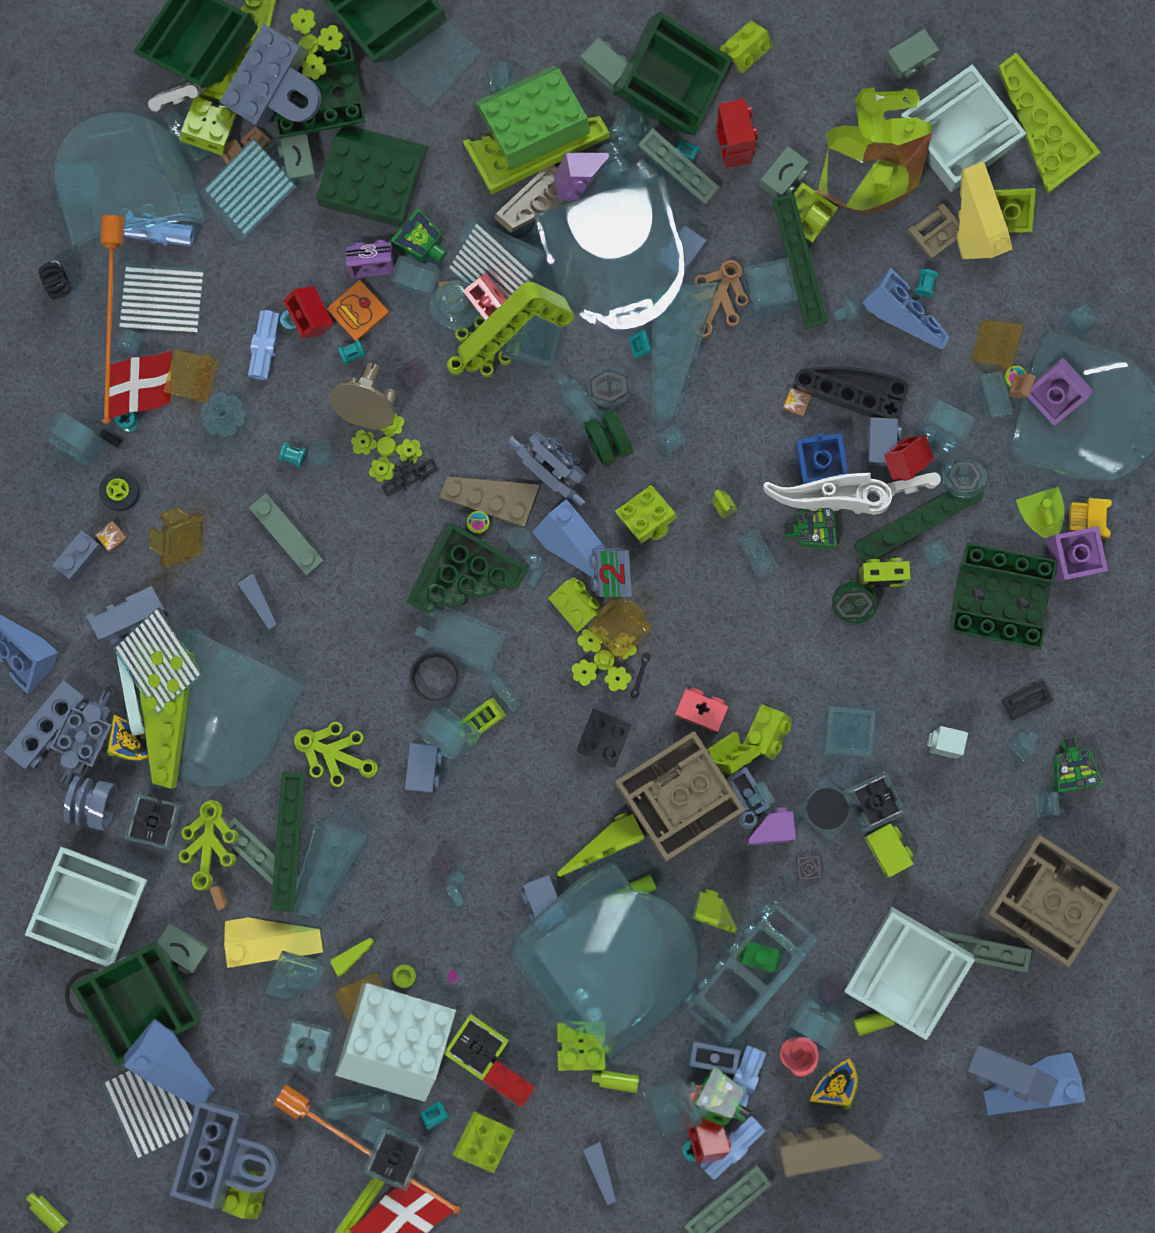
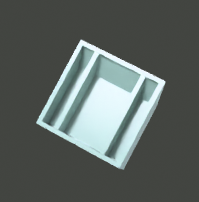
[900,65,1026,192]
[25,847,147,966]
[844,907,975,1040]
[335,983,456,1102]

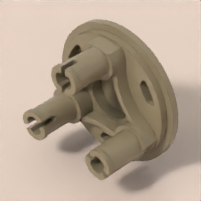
[329,363,398,430]

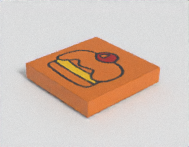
[326,280,390,340]

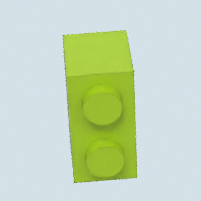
[864,823,914,878]

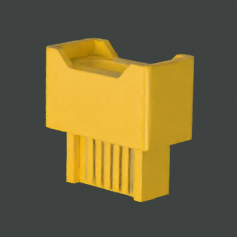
[1068,498,1112,540]

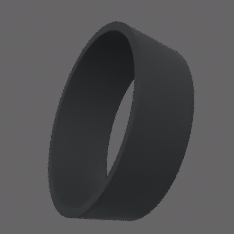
[410,651,460,701]

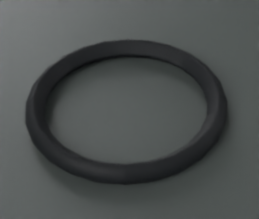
[64,970,96,1019]

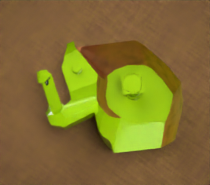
[815,88,932,216]

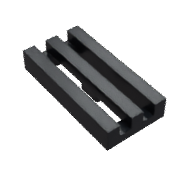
[1001,681,1053,721]

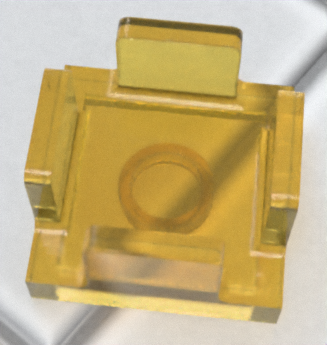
[149,508,203,568]
[588,597,653,660]

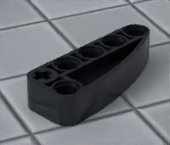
[794,366,908,419]

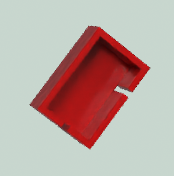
[715,98,758,169]

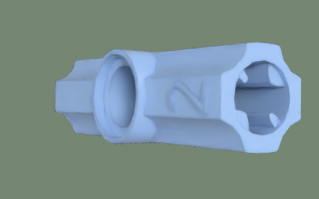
[125,217,195,247]
[248,310,280,380]
[733,1045,766,1118]
[700,1116,765,1180]

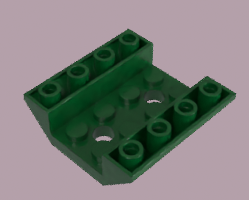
[275,41,366,139]
[950,543,1057,650]

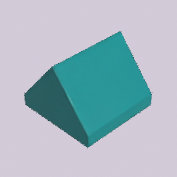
[628,330,653,359]
[420,1101,450,1131]

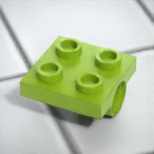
[776,182,838,245]
[615,485,678,544]
[453,1111,515,1173]

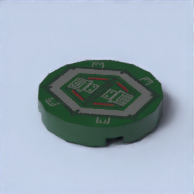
[832,582,878,624]

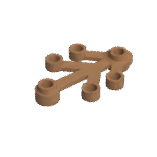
[685,260,749,339]

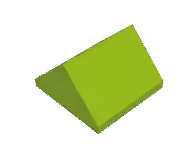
[994,188,1036,233]

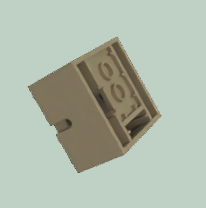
[615,731,745,863]
[979,835,1120,967]

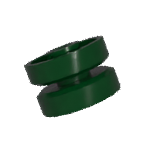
[583,409,633,467]

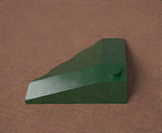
[406,522,528,614]

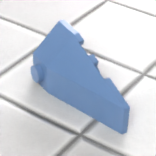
[124,1019,214,1106]

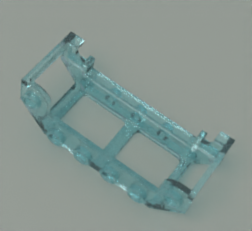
[683,901,818,1047]

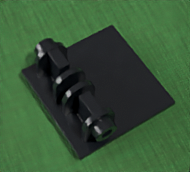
[576,708,632,767]

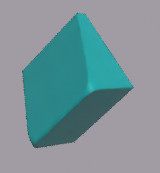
[676,140,700,163]

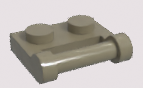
[906,203,959,261]

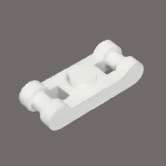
[148,82,206,111]
[887,473,941,497]

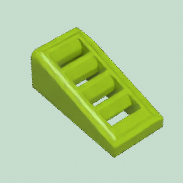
[712,489,737,519]
[454,698,507,744]
[330,938,375,977]

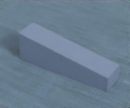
[238,573,278,631]
[583,1141,616,1205]

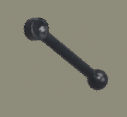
[630,653,651,699]

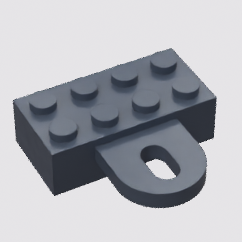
[220,24,321,128]
[170,1101,279,1209]

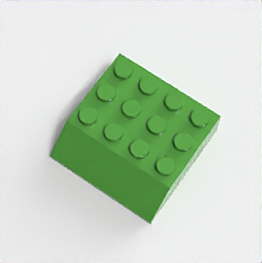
[474,66,590,170]

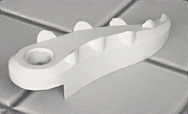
[763,473,892,515]

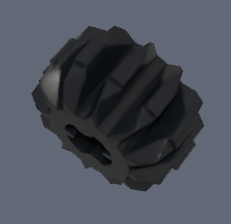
[38,260,72,300]

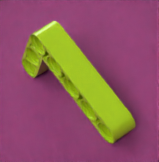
[458,282,574,372]

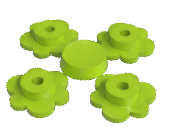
[288,8,343,80]
[351,413,422,482]
[572,628,637,692]

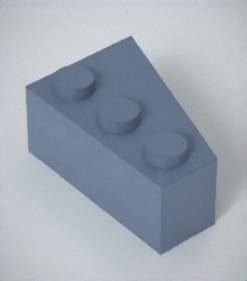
[86,586,168,646]
[968,1045,1059,1107]

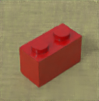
[283,286,334,339]
[884,434,934,481]
[483,1060,535,1107]

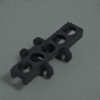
[381,458,439,497]

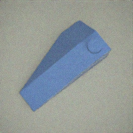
[862,267,950,350]
[532,499,605,578]
[0,615,58,694]
[983,1052,1085,1115]

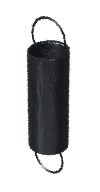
[95,429,127,449]

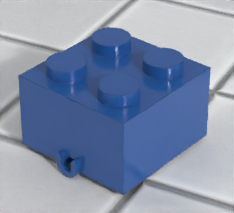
[794,433,848,485]

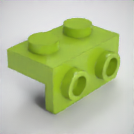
[719,20,773,73]
[548,577,603,632]
[743,704,792,760]
[707,732,760,775]
[222,1166,266,1220]

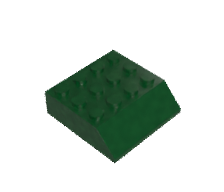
[133,0,258,89]
[323,0,447,63]
[612,12,732,136]
[316,126,428,228]
[71,941,201,1066]

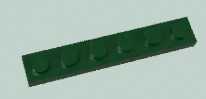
[772,193,828,330]
[854,480,983,563]
[271,772,305,912]

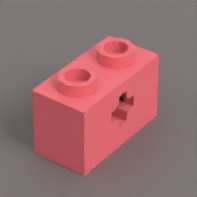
[463,273,507,320]
[675,687,728,734]

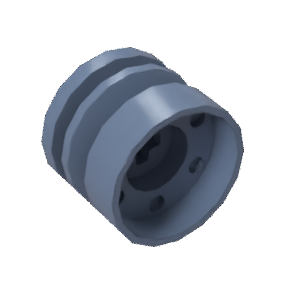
[64,776,117,831]

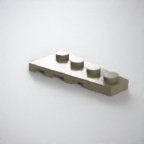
[494,165,570,232]
[440,476,540,528]

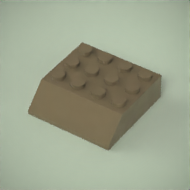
[773,1123,882,1177]

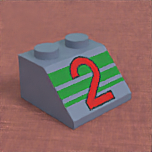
[589,547,632,597]

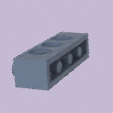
[4,680,89,771]

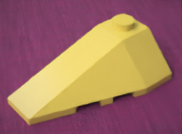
[957,161,1012,259]
[224,917,323,968]

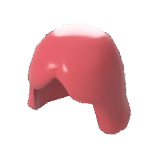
[779,1037,819,1076]

